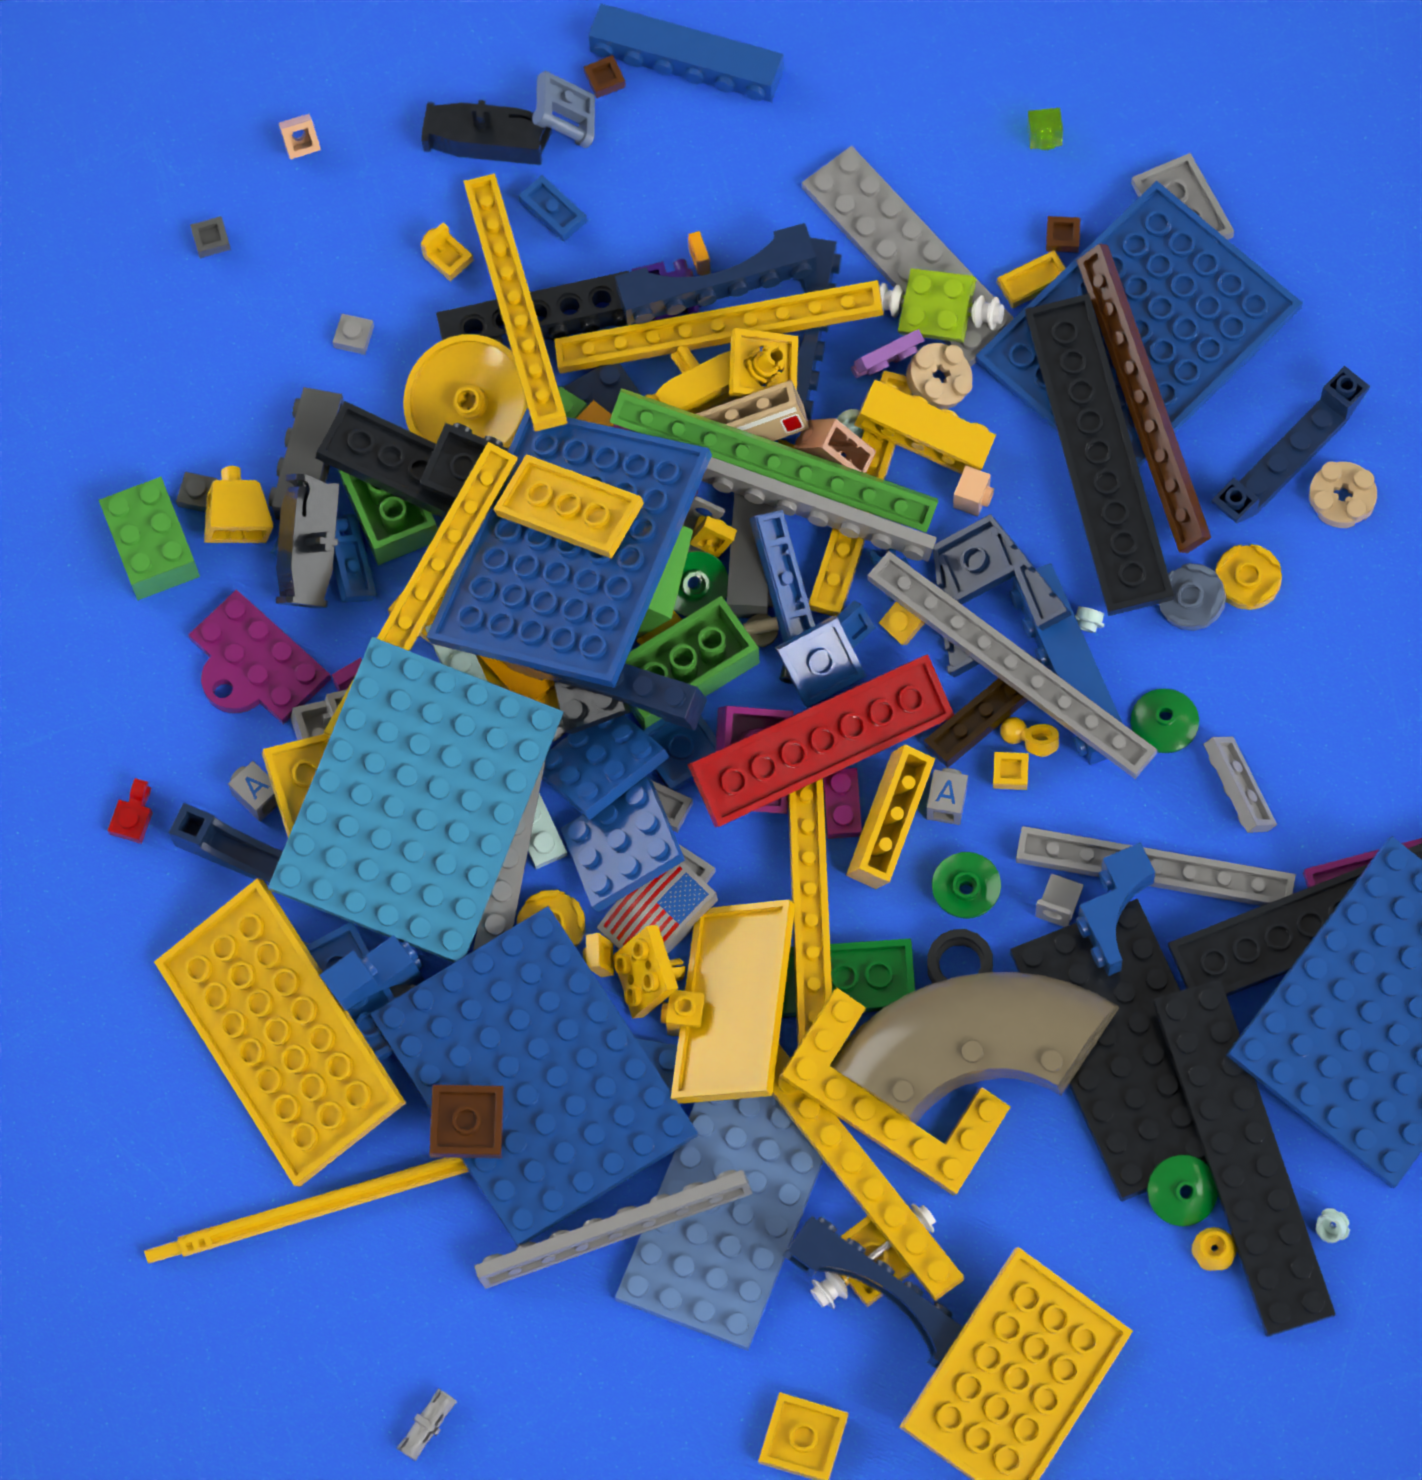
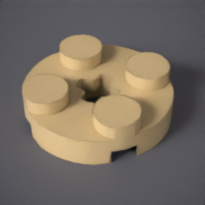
[906,343,973,409]
[1309,461,1377,528]

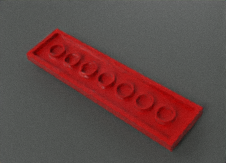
[687,654,954,827]

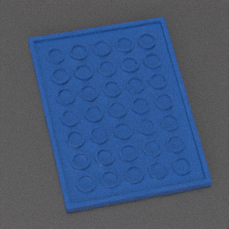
[975,180,1303,469]
[427,409,712,688]
[1226,836,1422,1188]
[370,906,698,1247]

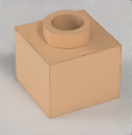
[278,114,321,159]
[953,466,994,516]

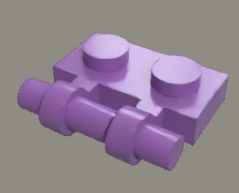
[851,329,925,378]

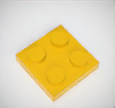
[758,1392,849,1480]

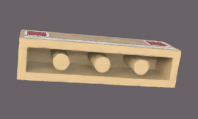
[697,380,809,441]

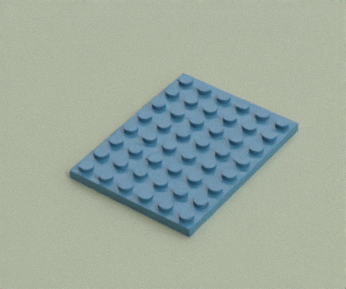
[268,637,564,963]

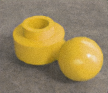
[1000,717,1059,757]

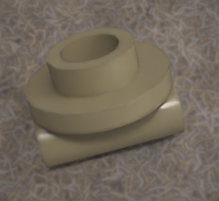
[743,614,779,647]

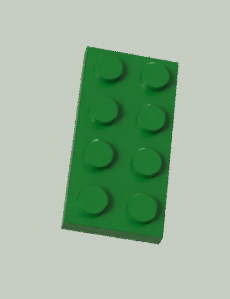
[782,939,915,1018]

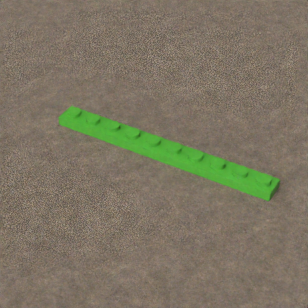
[610,388,938,533]

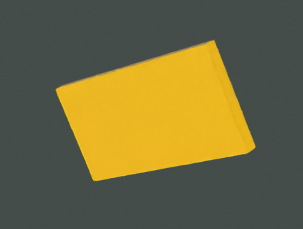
[671,899,795,1104]

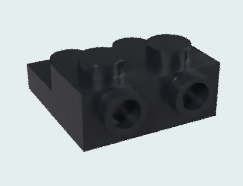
[419,423,508,501]

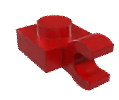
[107,778,153,844]

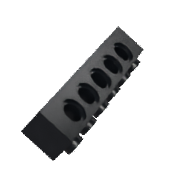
[436,271,629,348]

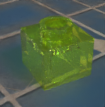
[1027,108,1063,150]

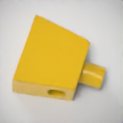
[204,466,273,543]

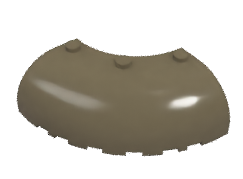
[830,972,1119,1124]

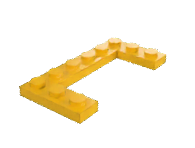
[779,988,1011,1196]

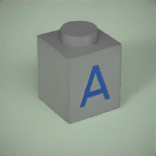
[228,761,278,822]
[927,768,968,825]

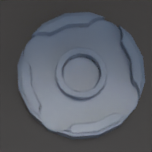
[1159,563,1226,631]

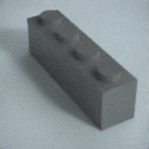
[269,387,344,520]
[727,493,778,618]

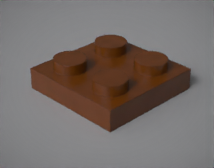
[430,1085,504,1158]

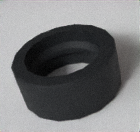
[927,929,993,983]

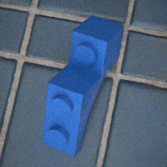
[1076,842,1155,976]
[319,935,425,1011]

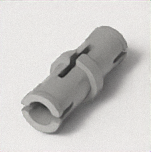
[397,1388,457,1461]

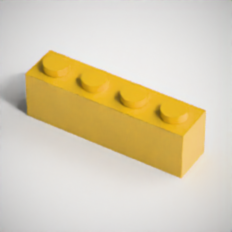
[854,380,996,474]
[846,745,935,889]

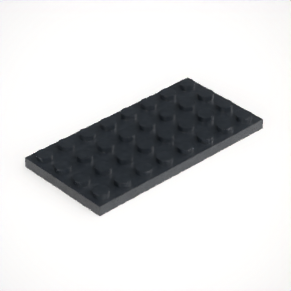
[1010,899,1208,1202]

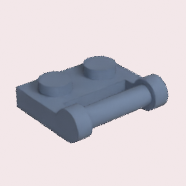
[532,70,595,148]

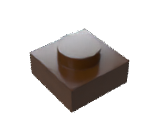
[583,55,626,99]
[1046,216,1080,253]

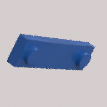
[749,510,815,643]

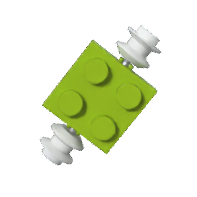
[880,268,1004,343]

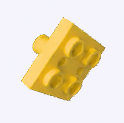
[729,328,798,397]
[612,925,686,1019]

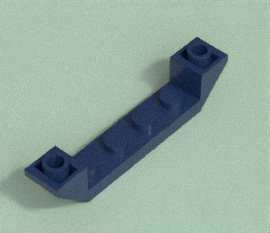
[1211,366,1370,524]

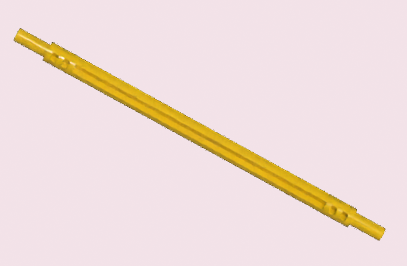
[144,1157,469,1264]

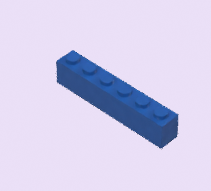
[588,4,784,102]
[1009,563,1123,765]

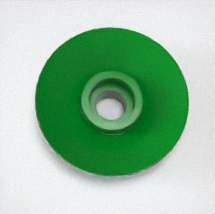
[674,551,728,617]
[1131,689,1199,753]
[932,852,1001,919]
[1147,1155,1218,1226]

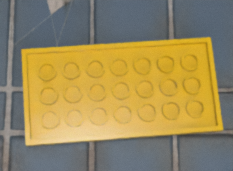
[154,878,406,1187]

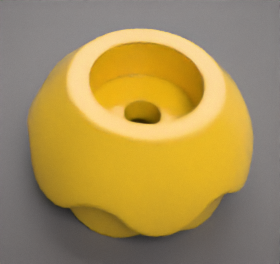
[1191,1227,1237,1271]

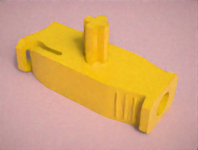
[645,346,764,414]

